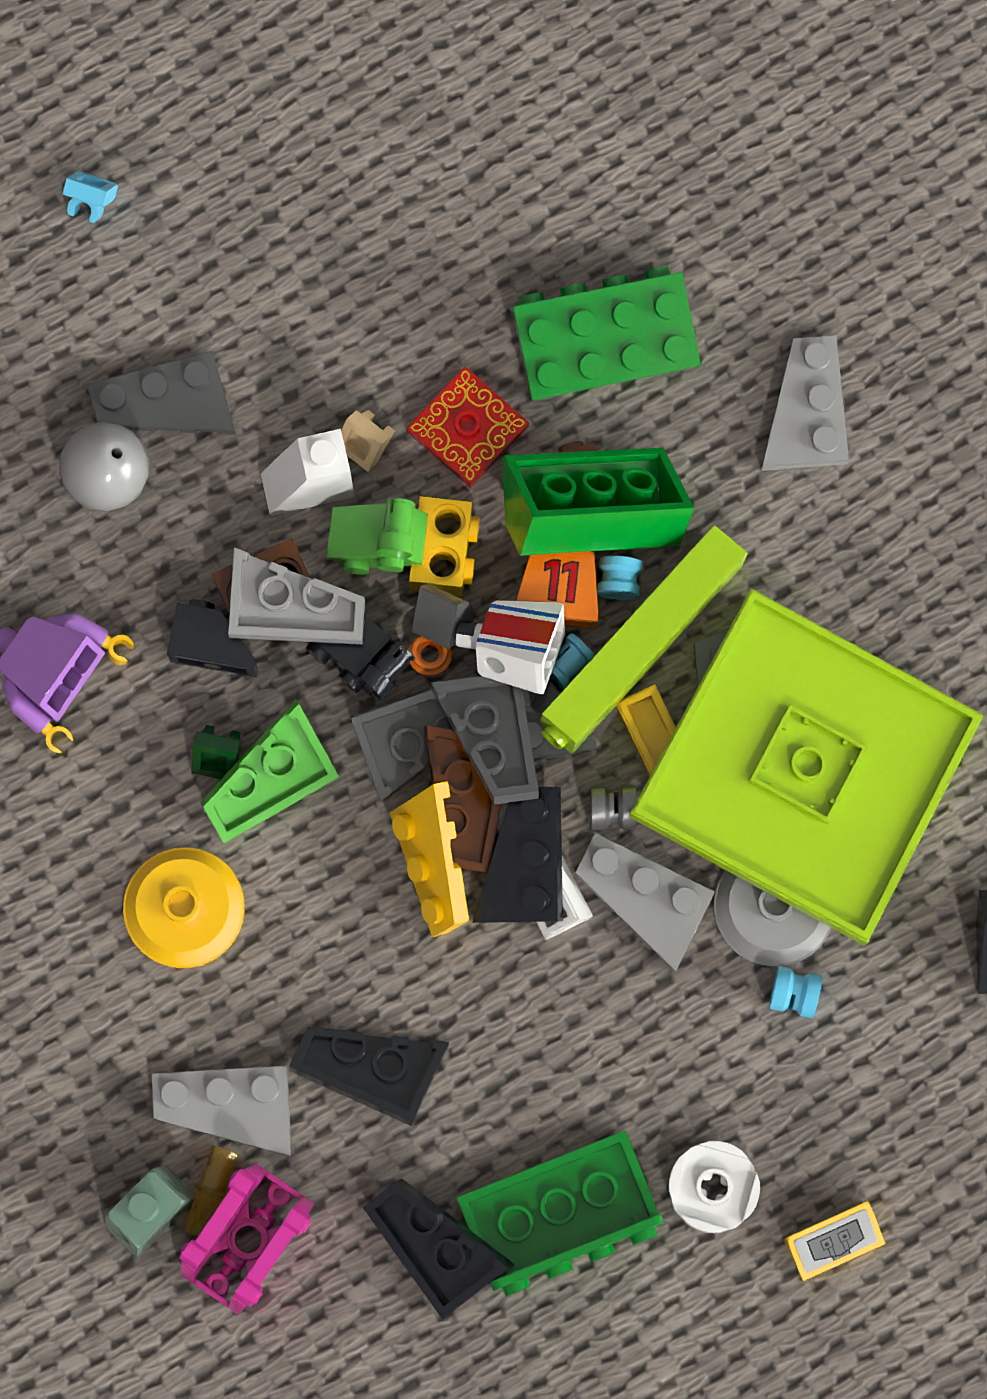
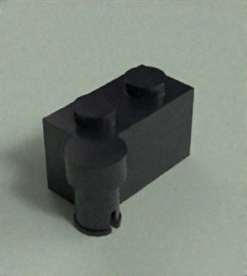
[305,614,415,700]

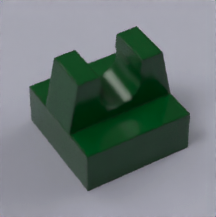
[191,725,241,779]

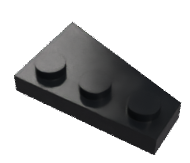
[472,786,563,923]
[289,1027,449,1126]
[363,1179,515,1319]

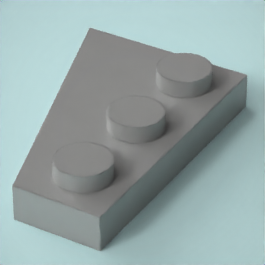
[228,548,365,644]

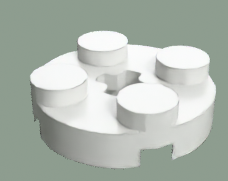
[668,1141,760,1233]

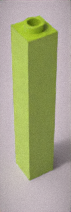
[539,525,748,754]

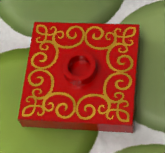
[406,367,529,488]

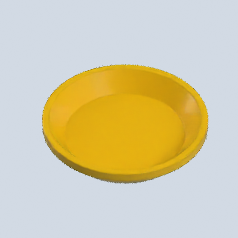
[123,847,245,968]

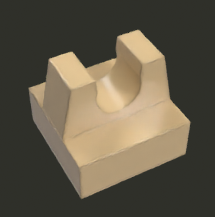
[341,410,395,472]

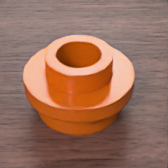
[409,635,452,677]

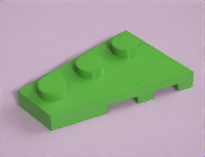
[200,699,339,843]

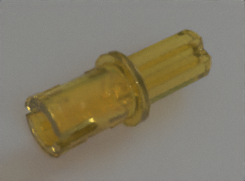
[185,1145,240,1236]

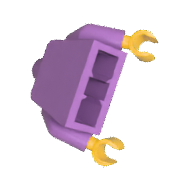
[0,614,134,753]

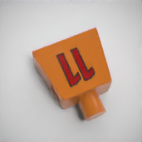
[516,551,598,630]

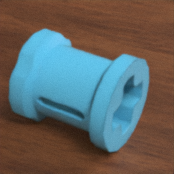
[550,633,595,690]

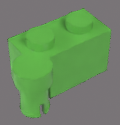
[326,498,428,575]

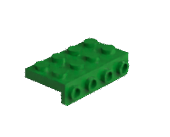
[510,266,701,401]
[457,1130,664,1297]

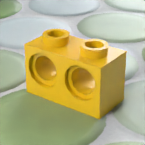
[409,496,480,596]

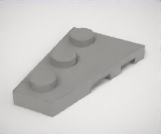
[761,335,849,471]
[575,833,715,973]
[152,1066,292,1157]

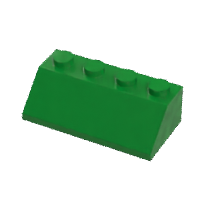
[502,447,694,556]

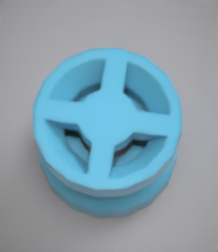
[597,556,643,601]

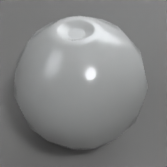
[59,421,149,512]

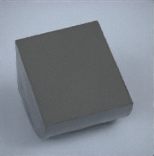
[411,584,474,649]

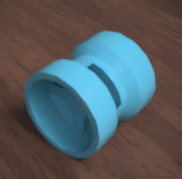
[769,966,823,1019]

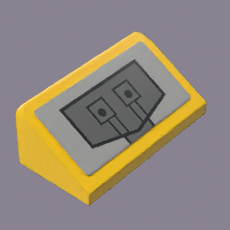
[783,1201,885,1281]

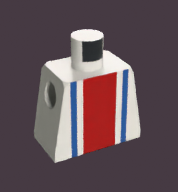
[456,600,565,694]

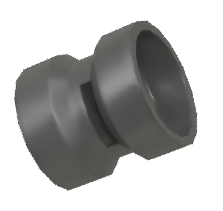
[591,785,637,830]

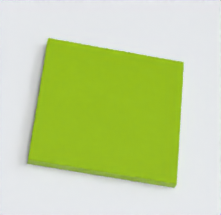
[628,588,984,946]

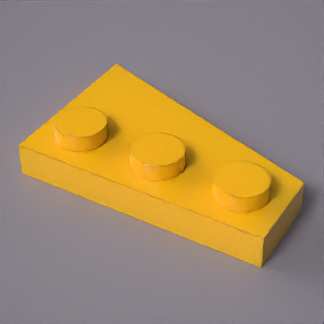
[389,781,469,937]

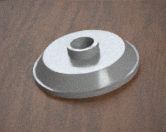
[714,870,831,967]

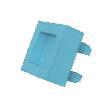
[63,171,119,223]

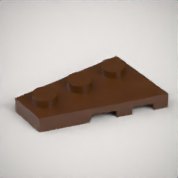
[424,725,501,874]

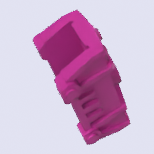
[179,1164,315,1315]

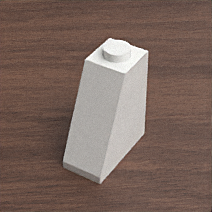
[261,429,355,516]

